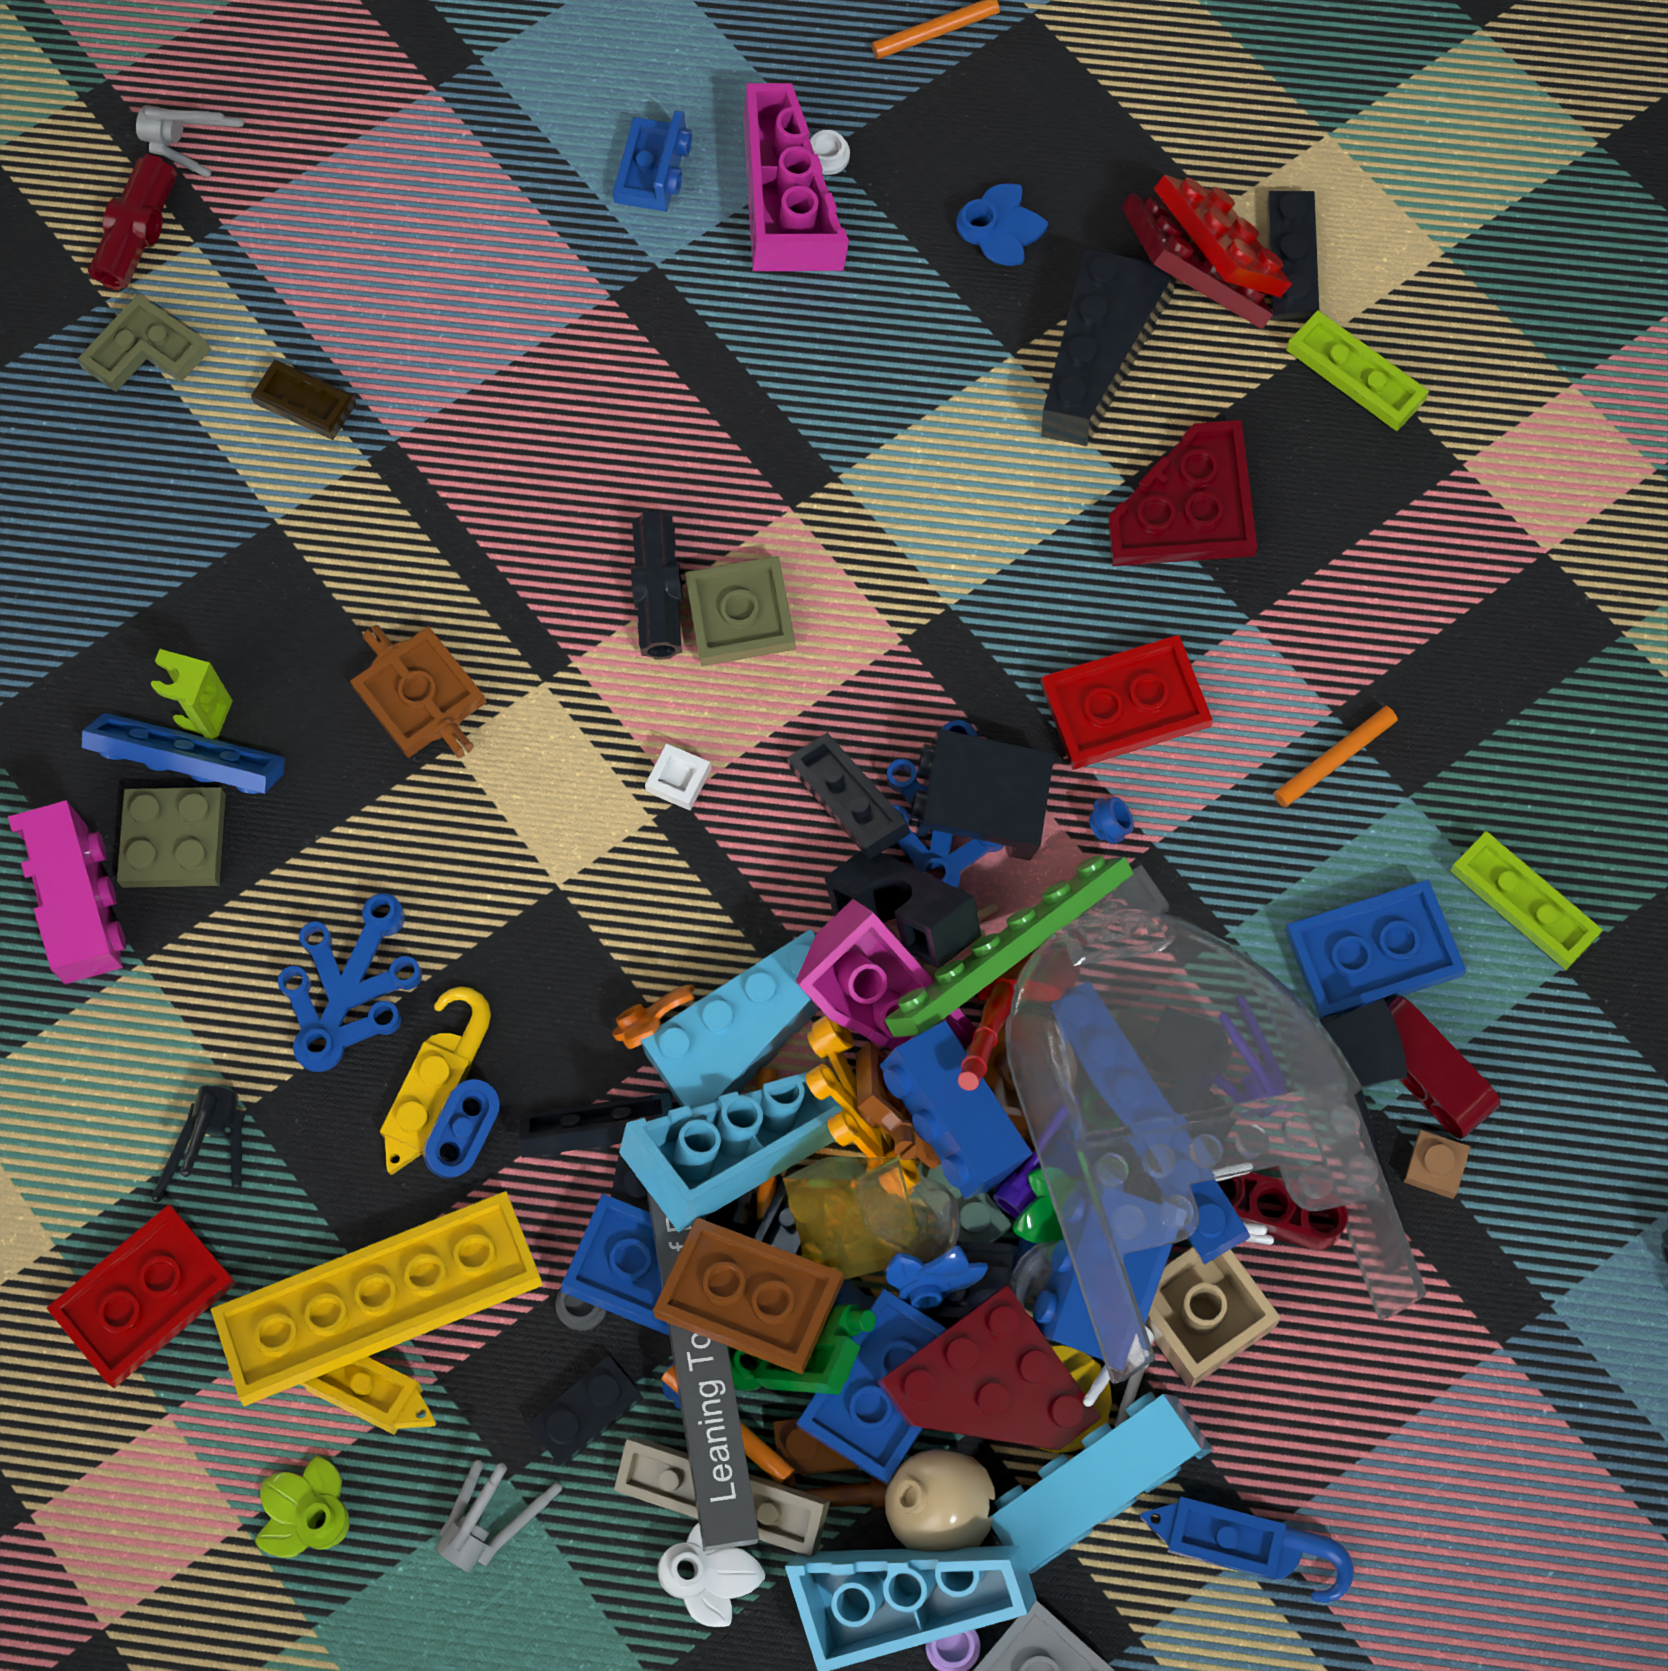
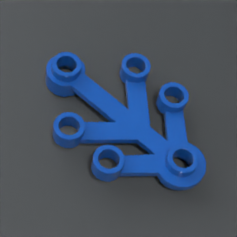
[887,720,1005,888]
[278,893,422,1072]

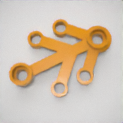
[805,1015,920,1199]

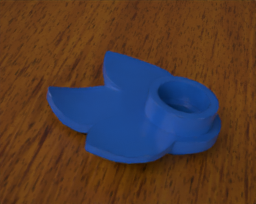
[956,184,1048,266]
[885,1246,988,1310]

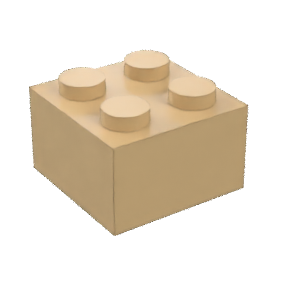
[1145,1247,1281,1389]

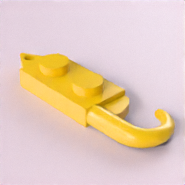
[380,986,491,1175]
[299,1357,436,1435]

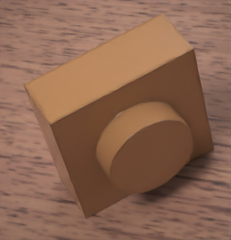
[1403,1130,1471,1199]

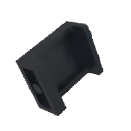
[910,729,1055,861]

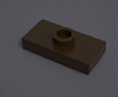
[251,359,357,440]

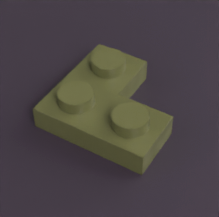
[77,294,211,392]

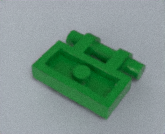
[753,1304,876,1395]

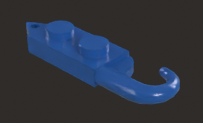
[1140,1496,1354,1603]

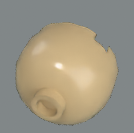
[885,1449,995,1551]

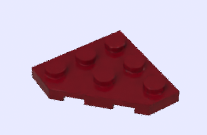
[1121,193,1273,329]
[1108,420,1257,566]
[877,1285,1101,1450]

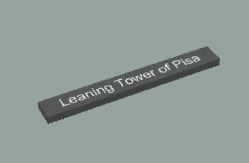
[646,1189,759,1552]

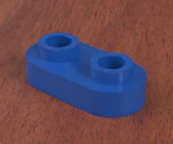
[423,1079,500,1178]

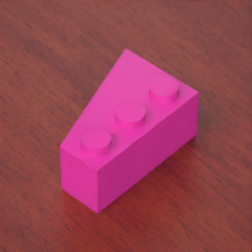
[8,800,126,984]

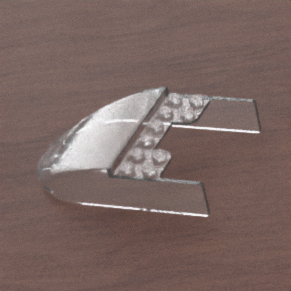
[1006,909,1426,1384]

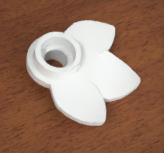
[657,1523,765,1627]

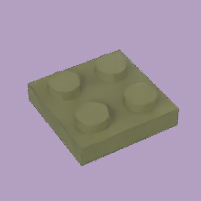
[685,556,796,666]
[117,787,226,888]

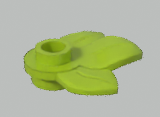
[255,1456,349,1558]

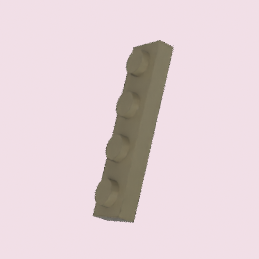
[614,1436,830,1557]

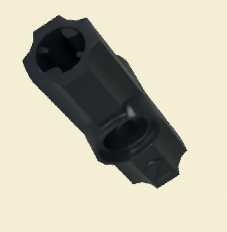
[631,511,683,660]

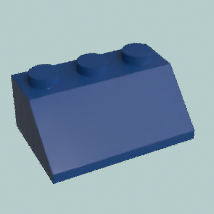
[880,1020,1033,1199]
[1033,1179,1183,1370]

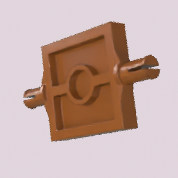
[350,625,487,758]
[855,1042,941,1170]

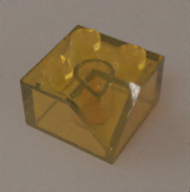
[783,1156,925,1279]

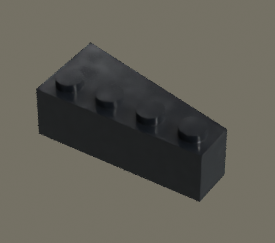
[1041,249,1176,446]

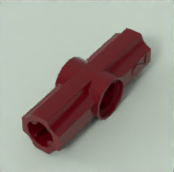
[88,154,177,291]

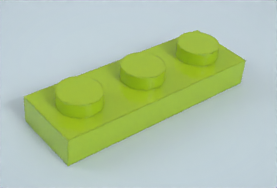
[1287,310,1429,431]
[1450,831,1603,971]

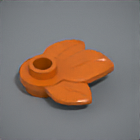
[612,985,695,1049]

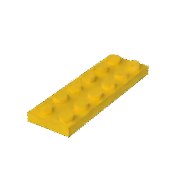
[211,1191,543,1406]

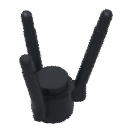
[152,1085,246,1202]

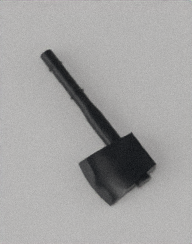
[1301,998,1411,1270]

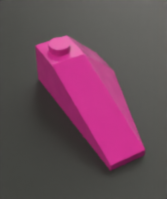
[795,899,977,1051]

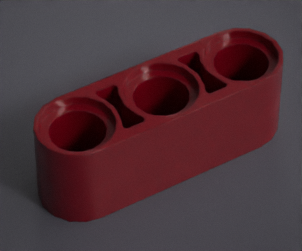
[1387,996,1501,1139]
[1208,1165,1348,1250]

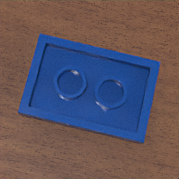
[1285,879,1467,1019]
[560,1194,669,1336]
[797,1289,946,1486]

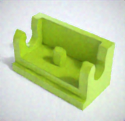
[151,649,233,740]

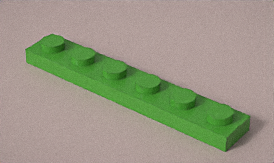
[884,855,1134,1037]

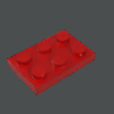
[1153,175,1292,298]
[1040,635,1213,770]
[46,1204,237,1389]

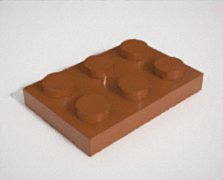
[653,1217,844,1375]

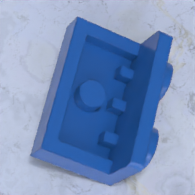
[613,110,693,212]

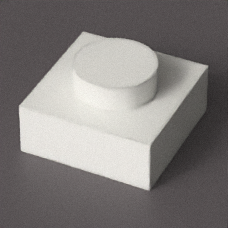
[645,743,712,811]

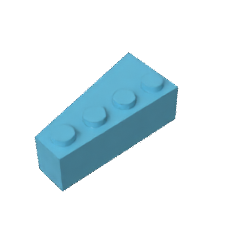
[640,929,819,1109]
[619,1071,844,1232]
[989,1392,1214,1574]
[785,1546,1037,1671]

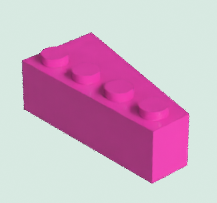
[743,83,849,271]

